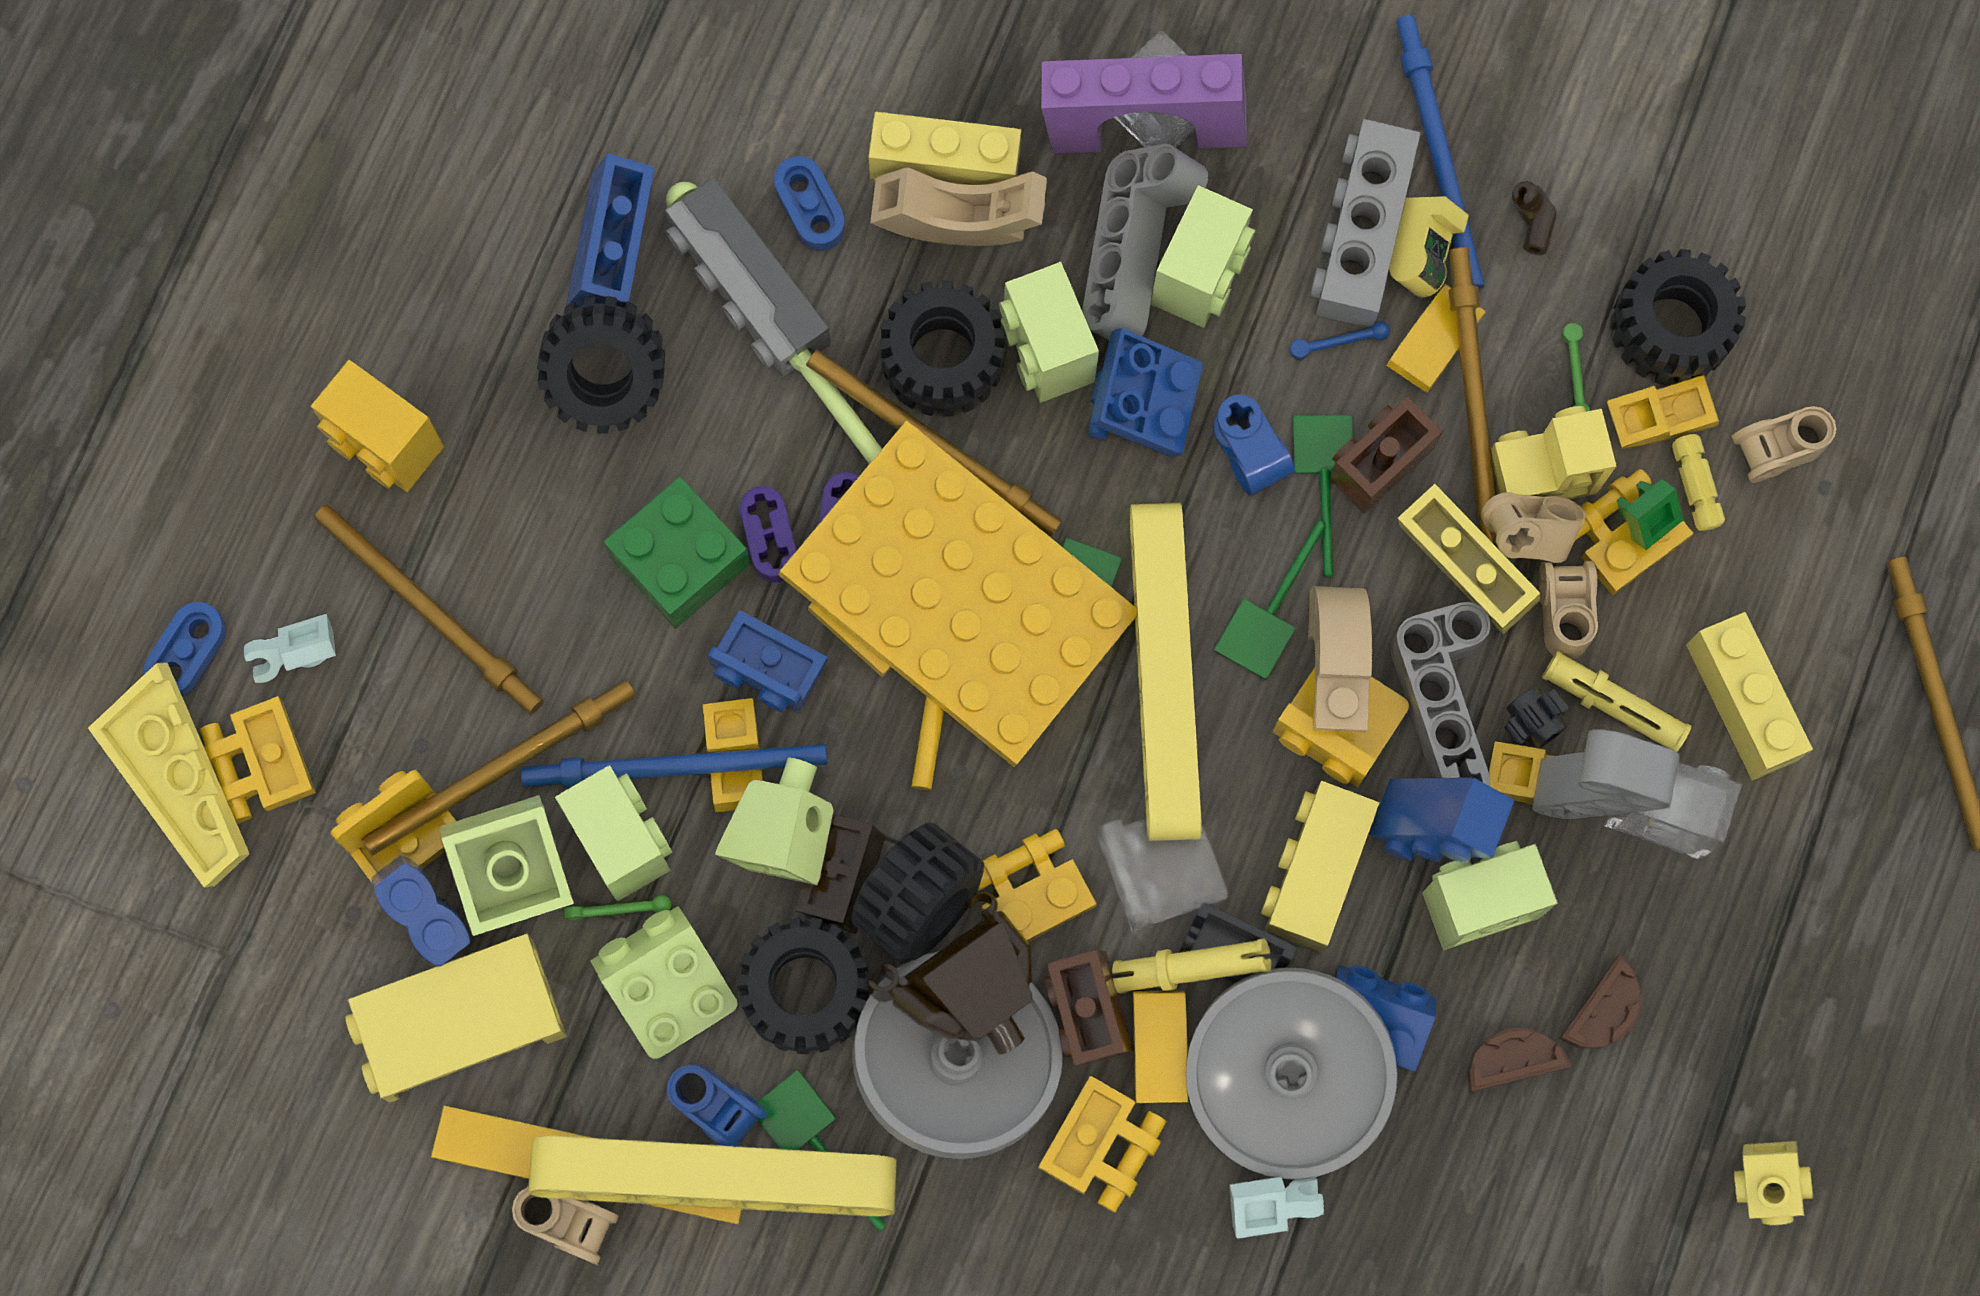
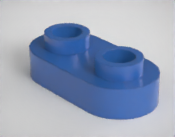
[774,156,845,251]
[144,602,226,697]

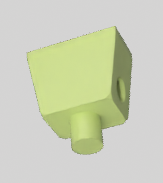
[715,758,833,885]

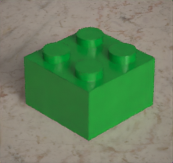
[604,477,751,629]

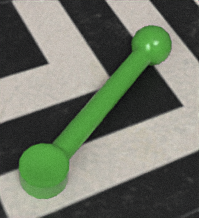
[1562,323,1591,412]
[564,895,672,920]

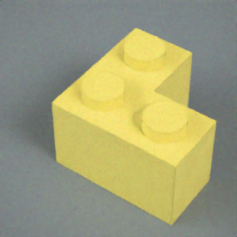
[1491,406,1616,500]

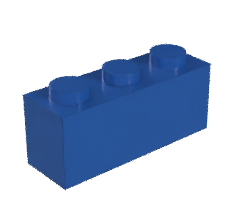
[566,153,654,308]
[1369,778,1515,863]

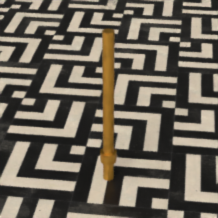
[1448,247,1497,544]
[806,349,1062,536]
[314,504,544,715]
[1887,557,1980,852]
[361,680,636,856]

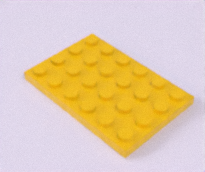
[778,420,1138,767]

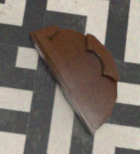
[1559,955,1642,1049]
[1467,1027,1572,1093]

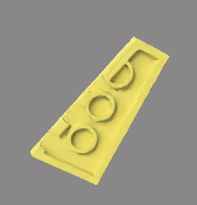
[88,663,250,888]

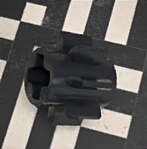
[1504,686,1569,749]

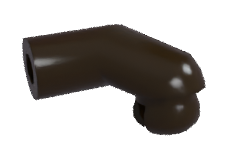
[1512,181,1557,255]

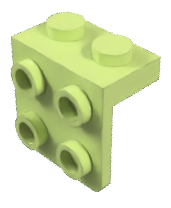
[590,906,738,1059]

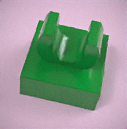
[1617,479,1683,550]

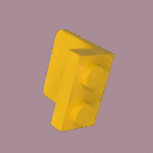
[1272,668,1409,788]
[330,770,456,883]

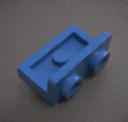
[707,610,828,713]
[1335,966,1437,1071]

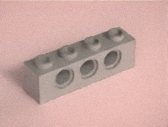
[1310,119,1421,328]

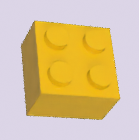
[311,360,444,493]

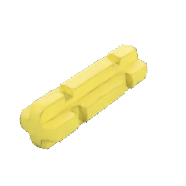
[1672,434,1725,531]

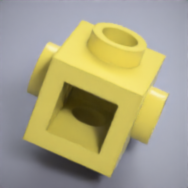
[1734,1141,1813,1225]

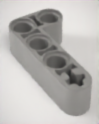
[1082,144,1208,340]
[1390,602,1491,786]
[1532,730,1679,819]

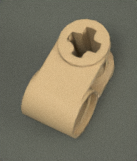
[1732,406,1836,483]
[1481,492,1586,563]
[1539,561,1598,659]
[512,1187,619,1265]

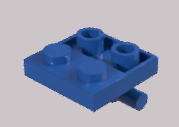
[1088,328,1203,457]

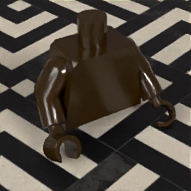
[868,892,1032,1055]

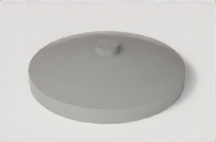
[852,952,1063,1159]
[1186,968,1397,1179]

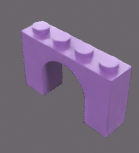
[1041,54,1247,154]

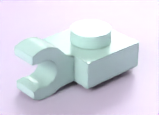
[244,614,336,683]
[1230,1177,1324,1239]

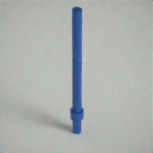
[1396,15,1485,290]
[521,744,828,789]

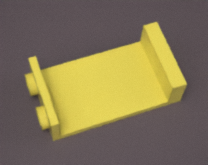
[345,934,567,1103]

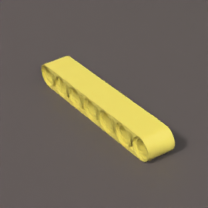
[1130,503,1201,841]
[528,1136,897,1216]

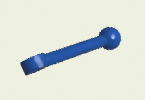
[1290,321,1390,360]

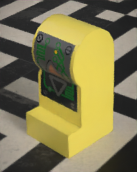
[1389,196,1469,298]

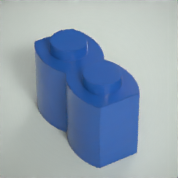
[371,855,470,966]

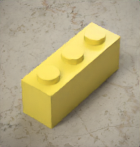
[869,112,1021,185]
[1398,484,1540,635]
[1686,612,1813,781]
[1260,781,1379,953]

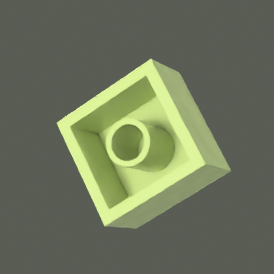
[1151,185,1256,328]
[999,262,1099,403]
[555,765,672,902]
[440,795,574,936]
[1422,841,1557,950]

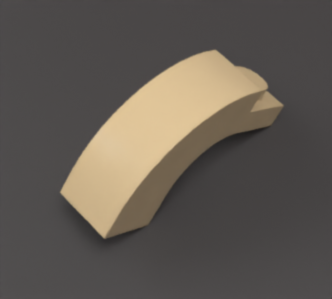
[870,167,1047,246]
[1308,586,1372,733]

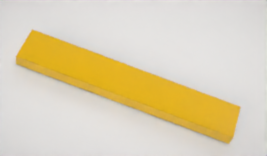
[431,1106,743,1225]

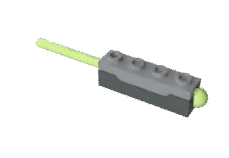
[665,177,882,464]

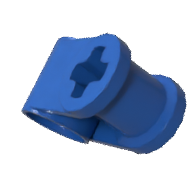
[1213,394,1295,496]
[667,1064,769,1147]

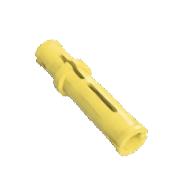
[1542,650,1691,752]
[1112,938,1271,994]

